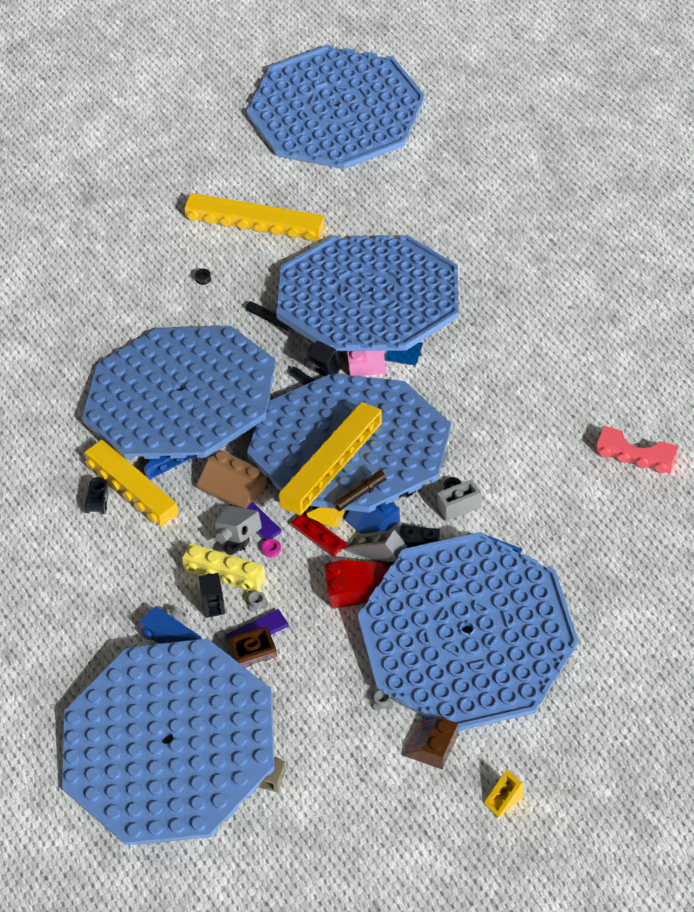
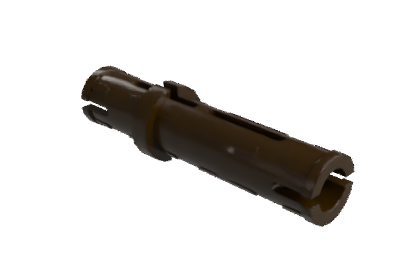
[333,470,387,512]

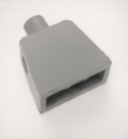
[215,505,262,544]

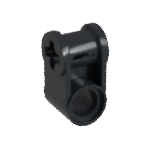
[85,477,109,514]

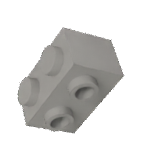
[437,479,481,521]

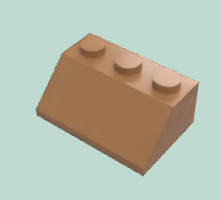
[197,449,267,509]

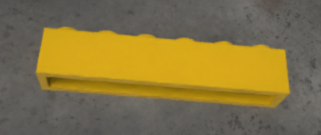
[84,440,179,527]

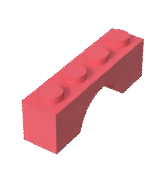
[596,426,678,474]

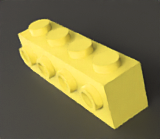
[182,543,265,592]

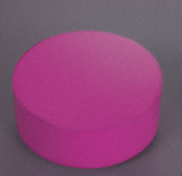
[261,539,281,558]

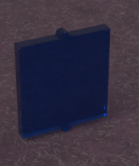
[385,342,423,366]

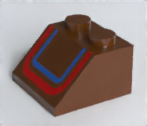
[228,626,277,668]
[403,716,458,770]

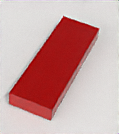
[290,511,347,557]

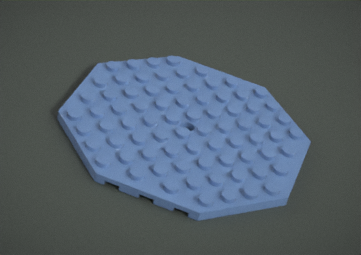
[247,45,425,169]
[277,235,458,351]
[82,326,276,459]
[247,373,451,513]
[358,532,578,731]
[62,639,275,845]

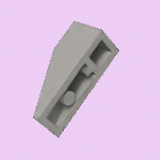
[344,530,407,562]

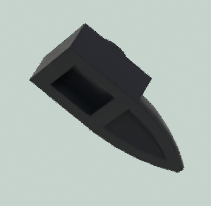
[224,537,250,555]

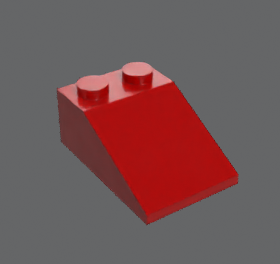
[324,560,388,609]

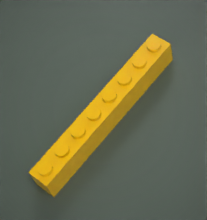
[185,193,325,241]
[279,402,382,516]

